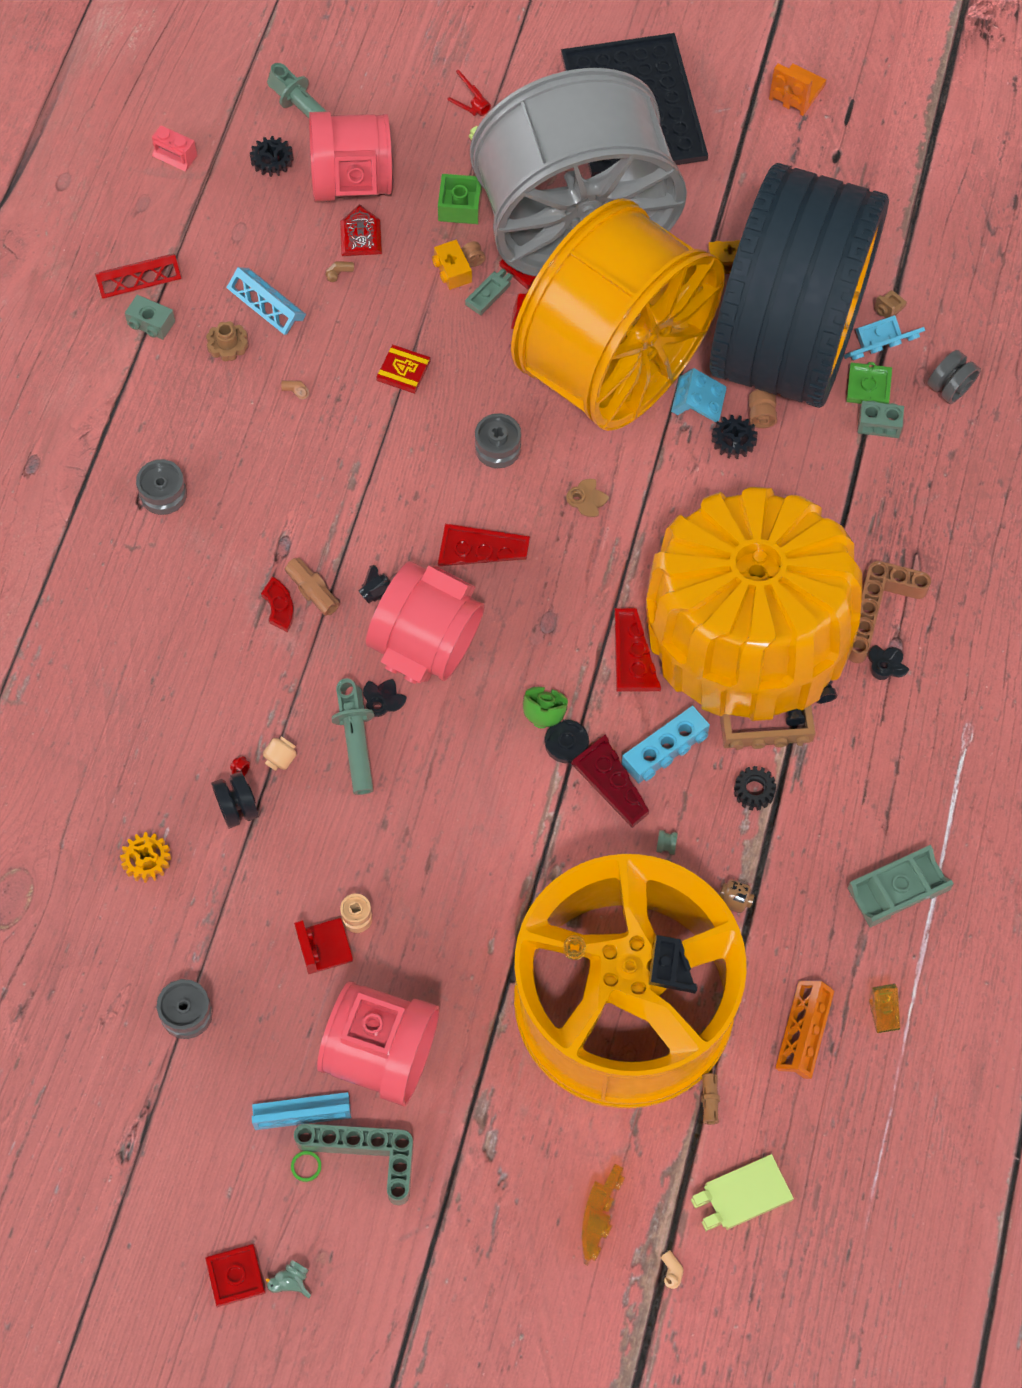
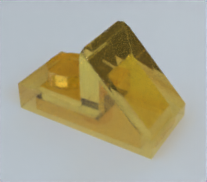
[869,984,900,1033]

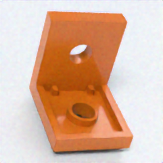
[769,63,827,116]

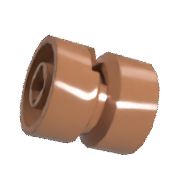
[749,390,777,429]

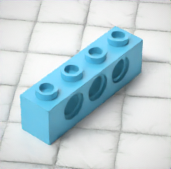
[622,705,710,784]

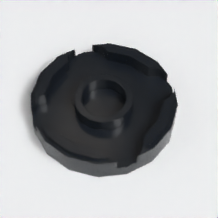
[544,719,589,764]

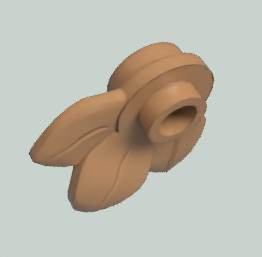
[566,479,609,517]

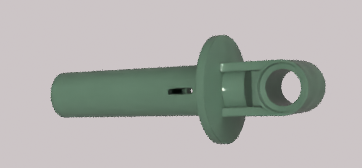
[267,63,332,118]
[331,678,374,795]

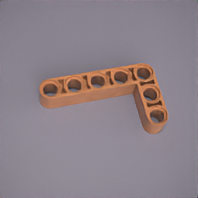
[848,561,931,663]

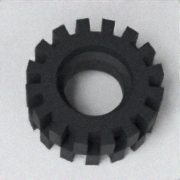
[734,766,776,811]

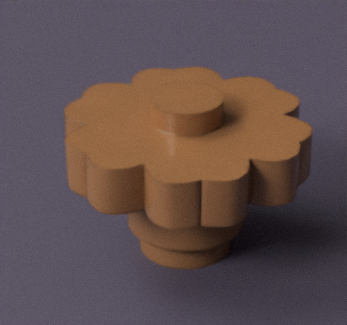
[206,321,248,361]

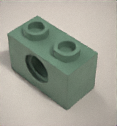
[125,295,175,340]

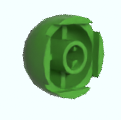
[523,687,568,728]

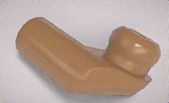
[325,261,354,282]

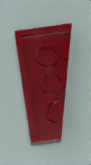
[572,734,649,828]

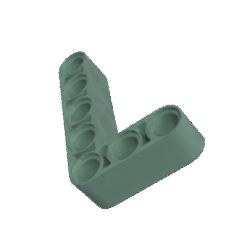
[294,1124,414,1206]

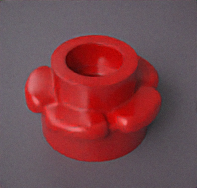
[230,756,250,776]

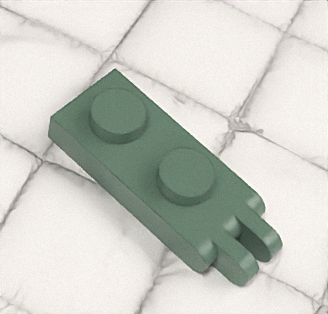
[465,268,513,316]

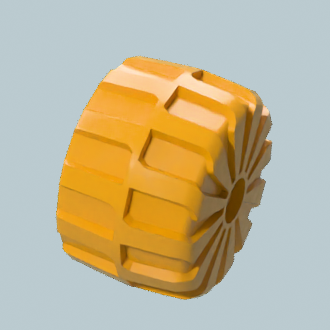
[646,487,862,721]

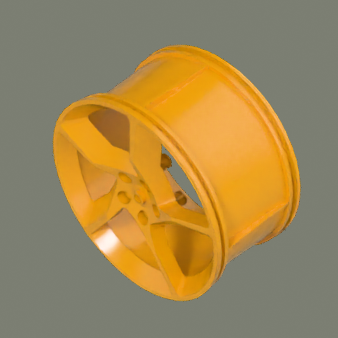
[514,854,747,1108]

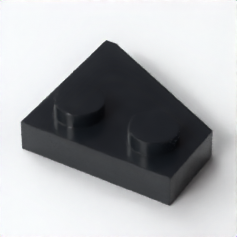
[648,935,698,994]

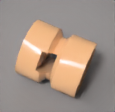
[340,894,372,933]

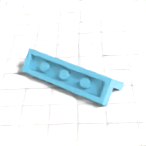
[226,267,306,335]
[252,1092,351,1130]

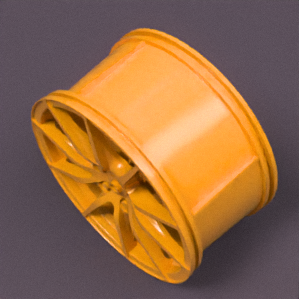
[511,198,725,431]

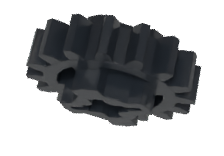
[250,136,293,177]
[711,415,758,459]

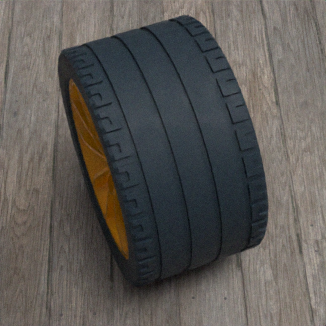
[709,163,889,408]

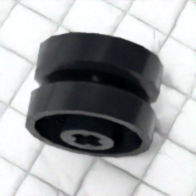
[211,771,259,829]

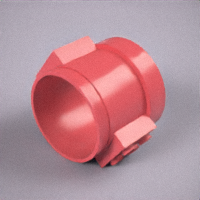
[309,111,392,201]
[366,561,485,684]
[317,981,440,1107]

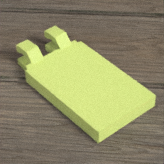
[691,1154,794,1231]

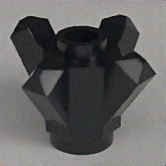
[358,565,391,604]

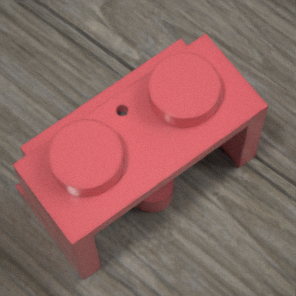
[152,126,197,172]

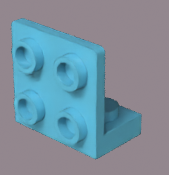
[671,368,726,422]

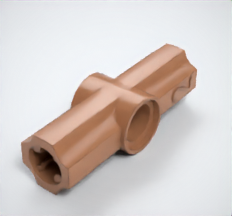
[285,558,340,616]

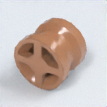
[462,241,486,267]

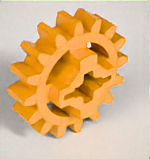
[120,832,171,883]

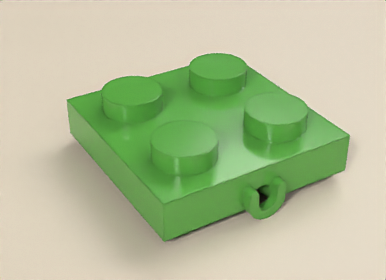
[846,362,892,404]

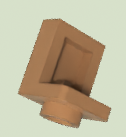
[874,290,907,318]

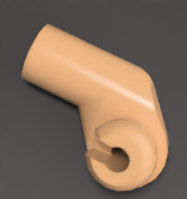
[661,1250,684,1289]

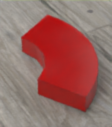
[261,577,294,633]

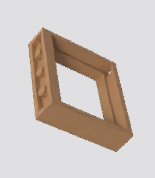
[720,705,815,750]

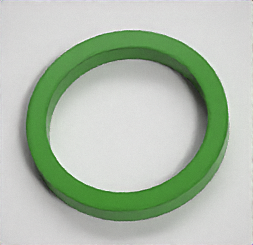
[291,1151,322,1182]

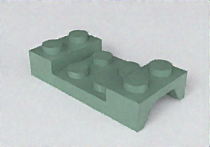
[847,845,954,928]

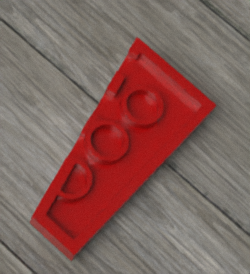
[438,523,530,567]
[614,608,661,692]

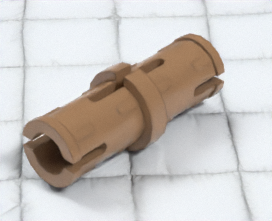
[701,1073,720,1125]

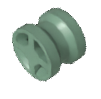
[656,830,678,855]

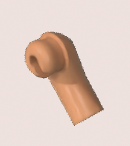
[281,380,309,400]

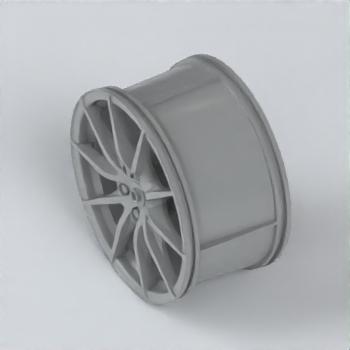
[470,68,687,276]

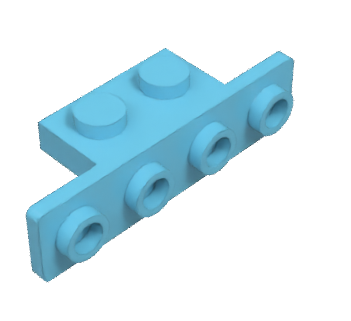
[844,315,925,360]

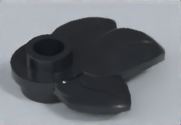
[868,645,909,680]
[363,679,407,717]

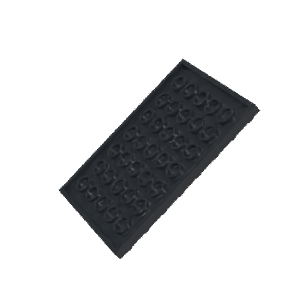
[561,33,708,177]

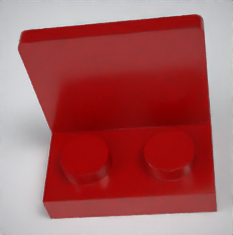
[294,918,353,975]

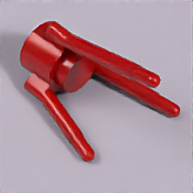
[447,70,491,116]

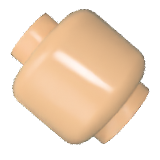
[263,736,297,771]

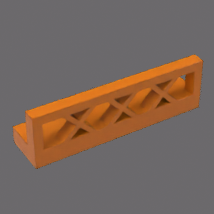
[775,981,834,1079]

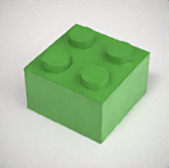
[438,174,482,224]

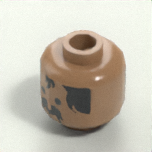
[719,880,754,913]

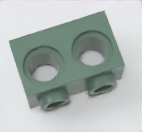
[857,401,904,438]

